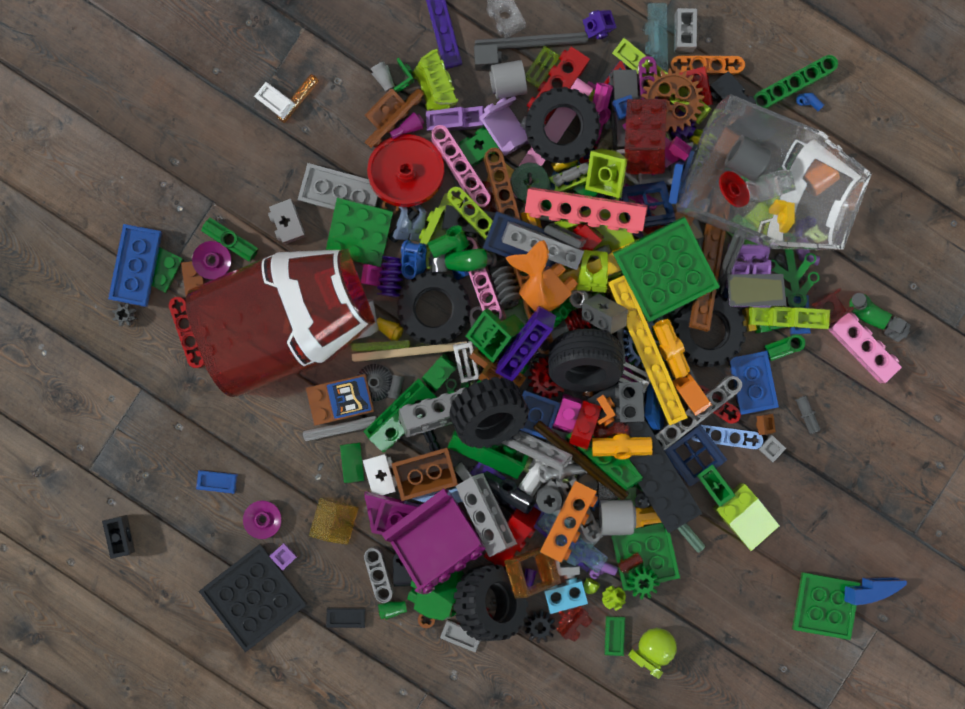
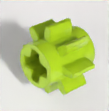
[602,585,626,611]

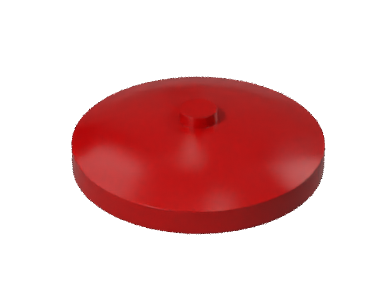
[367,134,444,207]

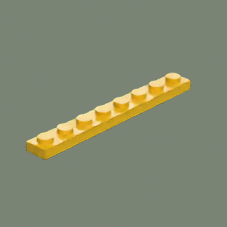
[608,275,688,425]

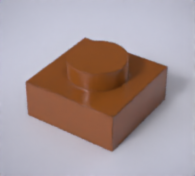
[756,414,776,435]

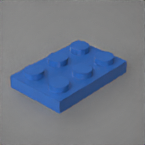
[729,351,779,415]

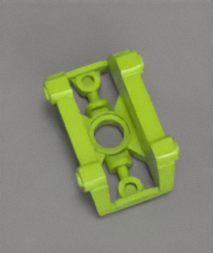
[412,49,458,111]

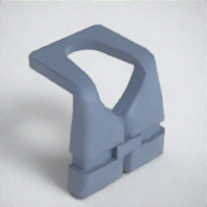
[393,205,426,241]

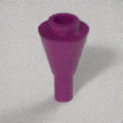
[389,112,424,139]

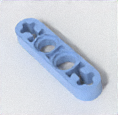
[691,424,763,449]

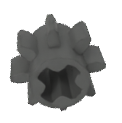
[112,303,137,327]

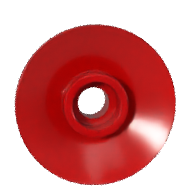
[719,171,750,208]

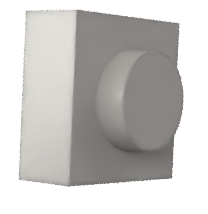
[758,435,786,462]

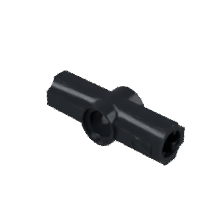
[483,471,536,514]

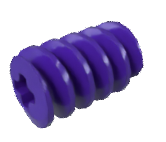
[377,256,403,297]

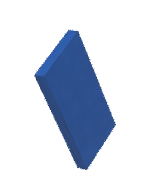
[108,224,163,307]

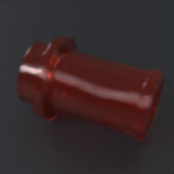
[617,552,643,574]

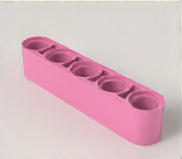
[431,125,490,210]
[462,237,506,321]

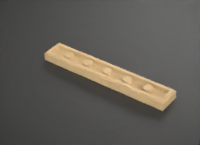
[352,342,468,362]

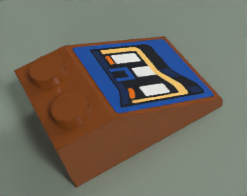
[306,374,375,426]

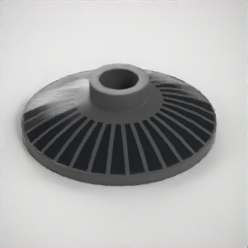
[357,363,393,402]

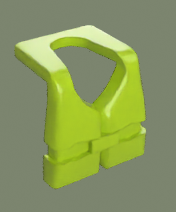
[576,250,608,292]

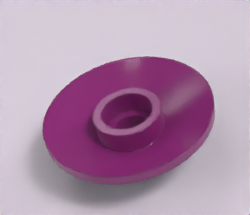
[192,241,231,279]
[243,500,282,539]

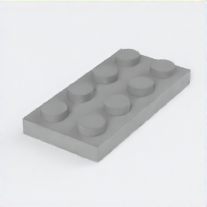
[298,163,378,210]

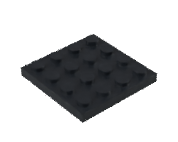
[198,543,307,653]

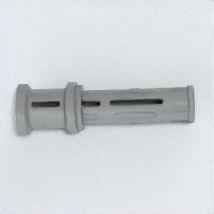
[538,462,593,483]

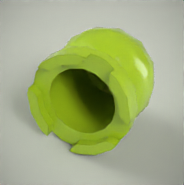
[628,628,677,679]

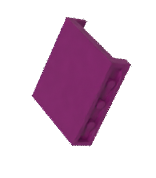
[382,488,486,594]

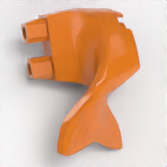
[506,240,578,312]

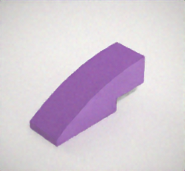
[426,106,486,131]

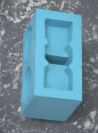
[544,577,588,614]

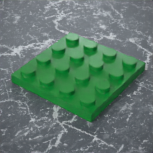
[613,216,720,323]

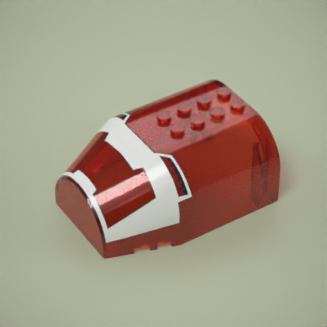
[186,249,375,397]

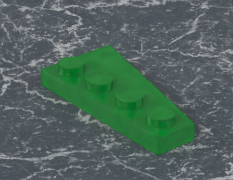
[565,419,643,490]

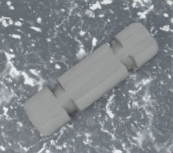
[553,162,589,187]

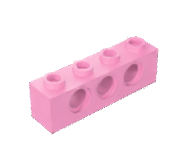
[828,312,902,383]

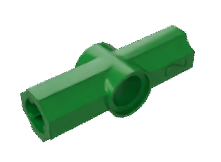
[201,217,259,262]

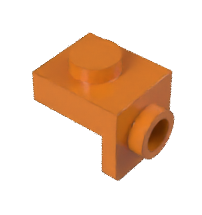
[597,395,616,426]

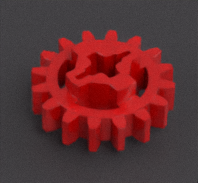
[528,356,564,398]

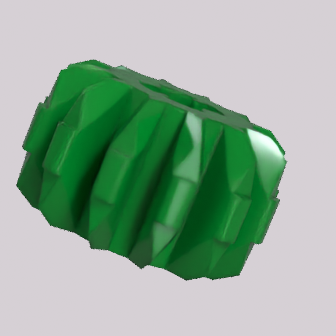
[626,566,660,599]

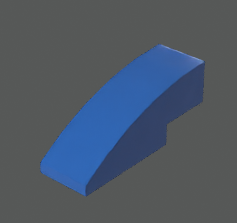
[844,577,907,605]

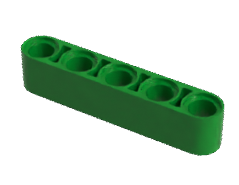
[753,55,838,111]

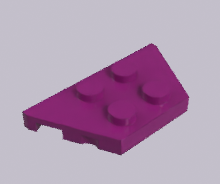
[364,491,420,535]

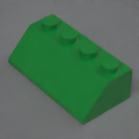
[447,430,529,479]

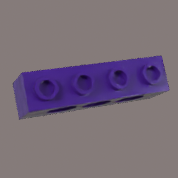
[496,306,556,381]

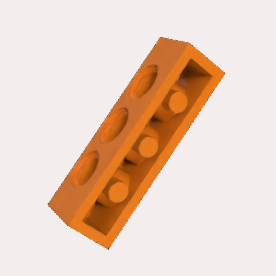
[540,481,598,563]

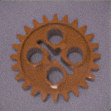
[640,68,704,133]

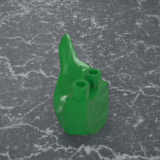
[407,570,465,620]

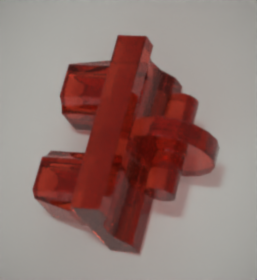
[557,606,592,642]

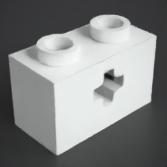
[363,454,397,495]

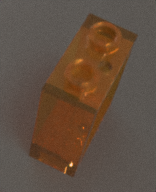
[505,547,561,599]

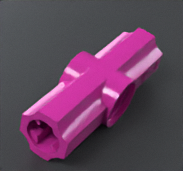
[592,83,613,143]

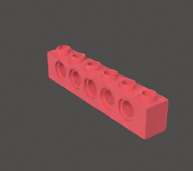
[525,187,648,234]

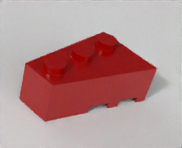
[483,506,541,566]

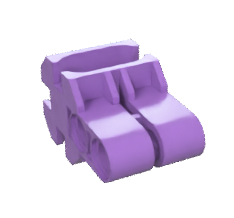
[725,244,771,308]

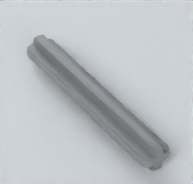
[303,416,377,441]

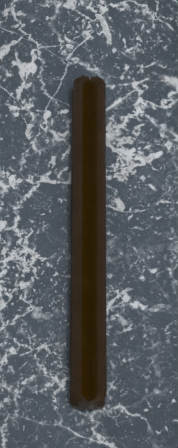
[533,421,629,500]

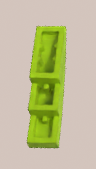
[748,306,830,329]

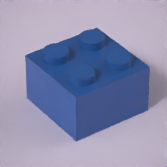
[520,390,561,440]

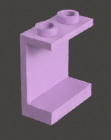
[479,96,529,156]

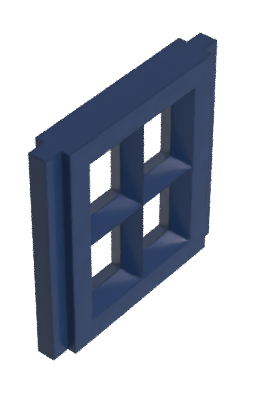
[621,181,676,228]
[664,424,727,486]

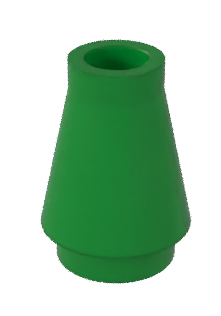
[378,601,407,620]

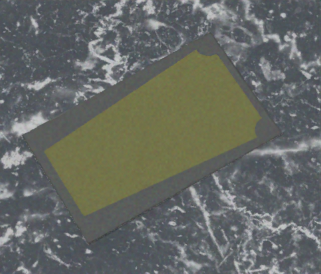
[727,274,786,306]

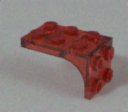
[625,99,667,175]

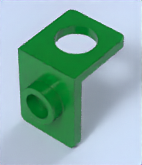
[394,57,414,94]

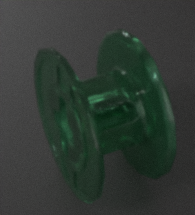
[510,162,551,204]

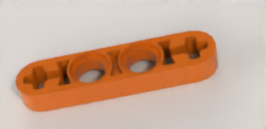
[670,56,745,75]

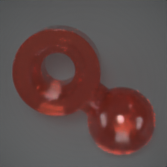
[593,422,629,438]

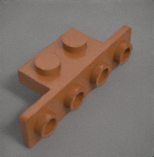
[364,88,424,148]

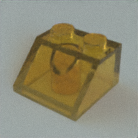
[309,497,359,545]

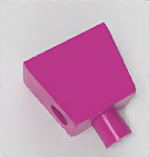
[552,393,582,434]

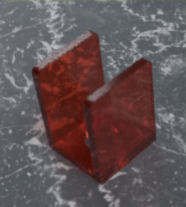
[812,288,854,324]

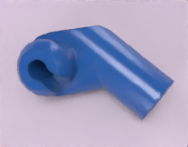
[796,93,824,112]

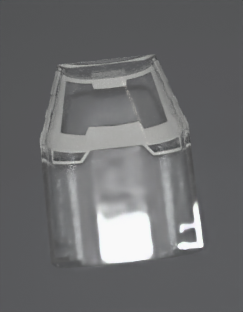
[677,94,872,250]

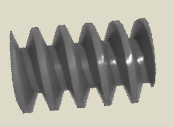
[489,266,522,309]
[536,486,562,513]

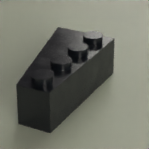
[710,71,780,144]

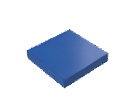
[669,160,686,204]

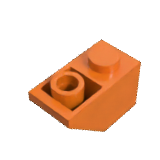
[672,373,712,416]

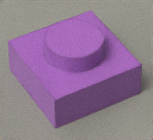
[269,542,298,570]

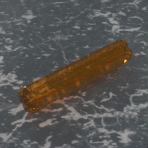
[277,74,319,123]

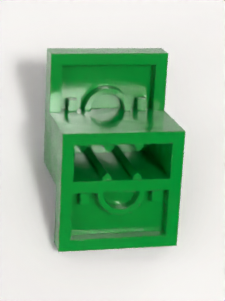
[466,308,525,363]

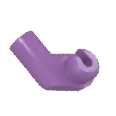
[796,241,820,266]
[589,561,618,579]

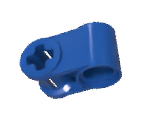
[401,240,427,279]

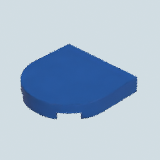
[644,384,665,430]

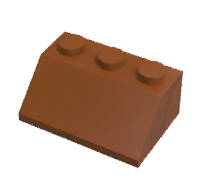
[392,448,458,501]

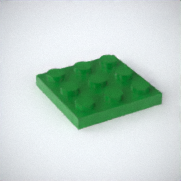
[326,197,394,267]
[611,523,680,591]
[792,572,860,640]

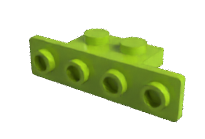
[419,193,462,270]

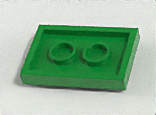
[114,247,184,293]

